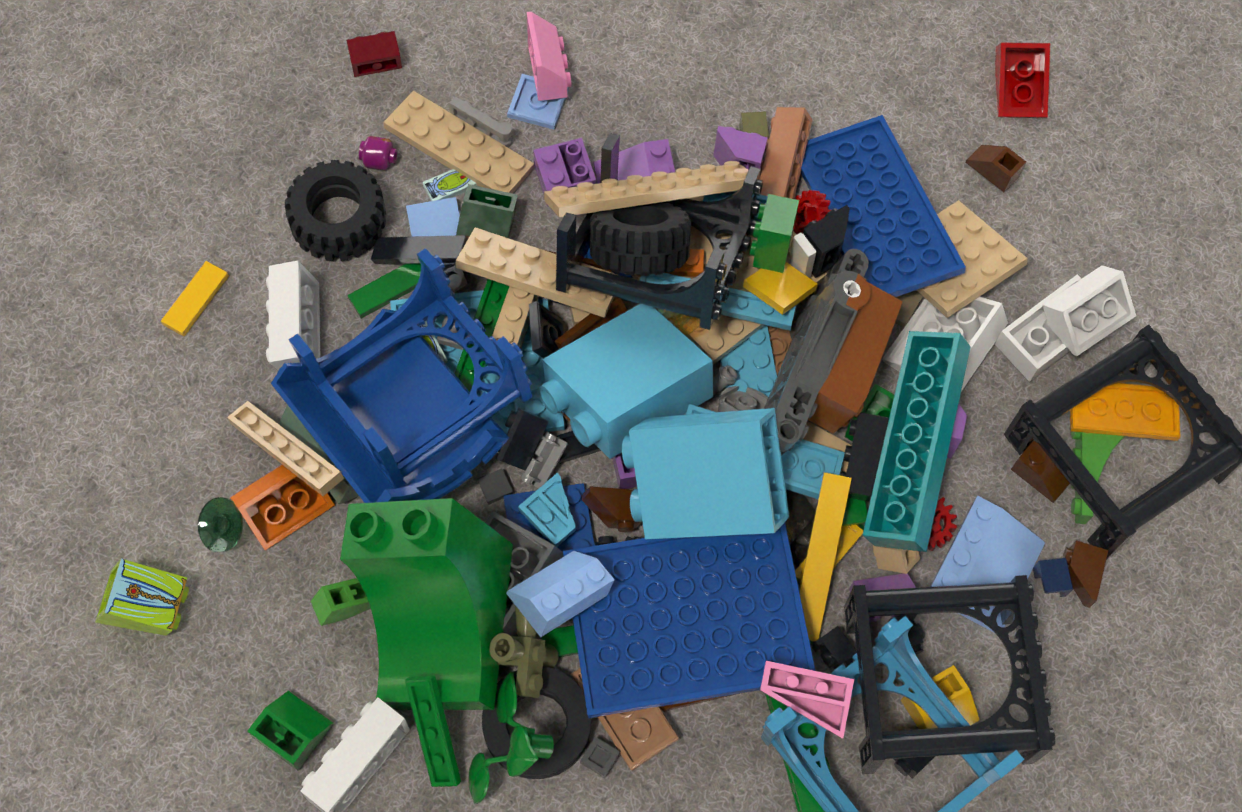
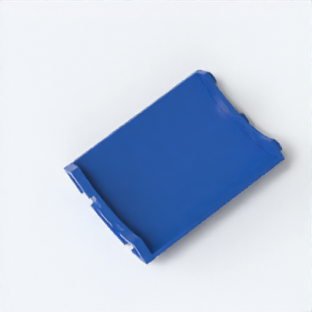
[271,309,509,503]

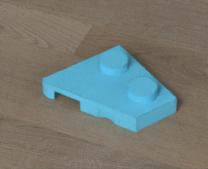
[518,473,576,547]

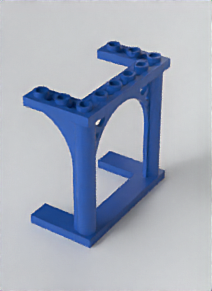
[288,248,533,488]

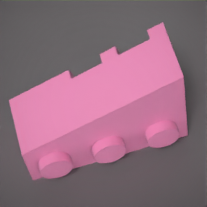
[760,661,854,739]

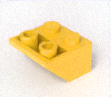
[901,665,980,729]

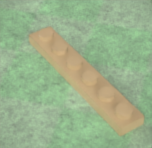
[227,401,344,496]

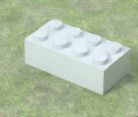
[266,260,320,370]
[995,274,1081,382]
[300,697,410,812]

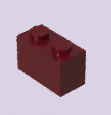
[346,31,402,77]

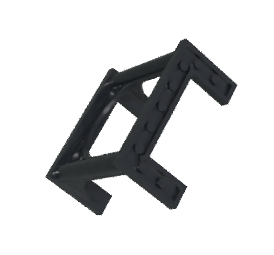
[556,133,763,330]
[1004,324,1242,560]
[844,575,1055,774]

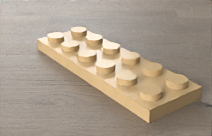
[383,91,534,194]
[455,227,617,318]

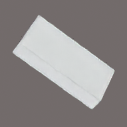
[789,233,816,277]

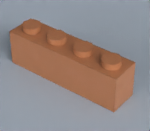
[760,107,812,199]

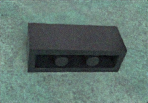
[840,412,889,502]

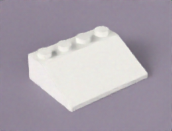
[882,297,1008,391]

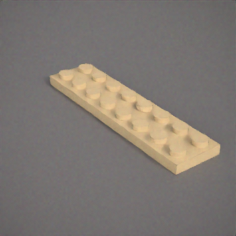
[544,161,749,217]

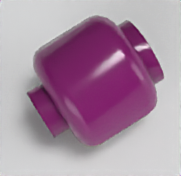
[359,136,397,170]

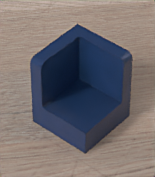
[1033,558,1073,597]

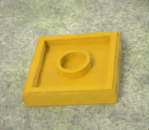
[743,262,818,315]

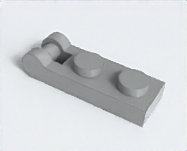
[449,97,512,148]

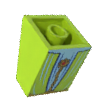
[95,559,189,636]

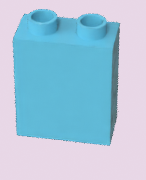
[539,304,713,459]
[622,408,789,539]

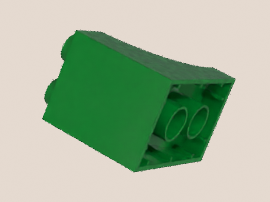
[340,498,513,710]

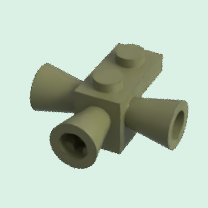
[490,608,558,698]

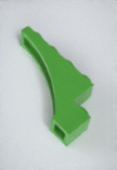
[1071,431,1125,524]

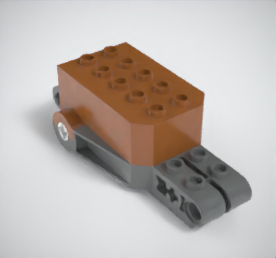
[764,249,903,456]

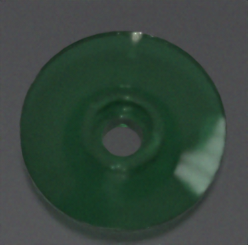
[198,497,243,552]

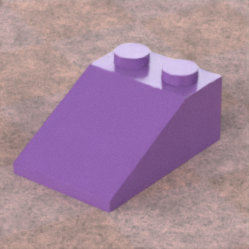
[593,139,675,184]

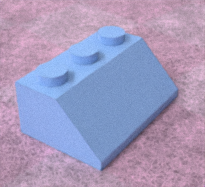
[506,551,614,637]

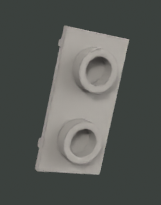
[521,431,568,489]

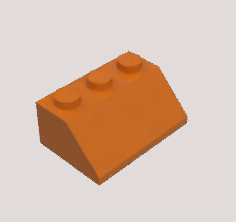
[230,465,335,550]

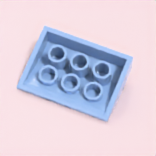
[930,496,1045,633]

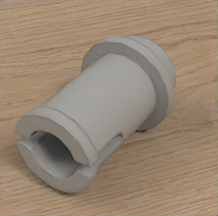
[713,365,737,397]

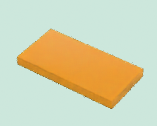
[1070,383,1180,441]

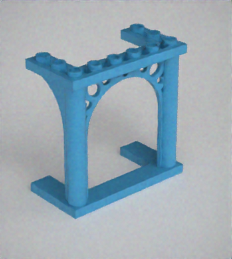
[761,616,1024,812]

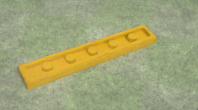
[799,472,852,641]

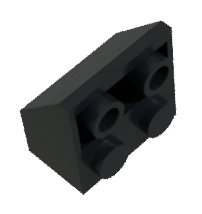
[803,205,850,278]
[496,407,549,471]

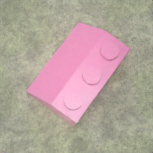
[527,12,571,101]

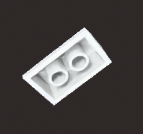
[1042,265,1136,356]

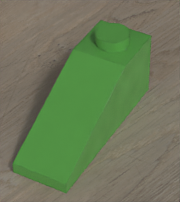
[311,578,371,626]

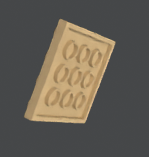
[917,200,1027,318]

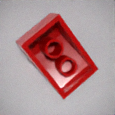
[995,43,1050,118]

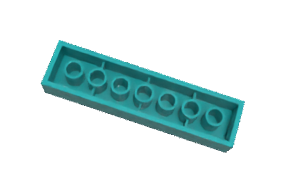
[863,331,971,552]

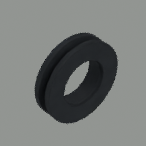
[482,666,591,779]

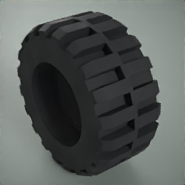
[285,160,386,261]
[590,202,691,276]

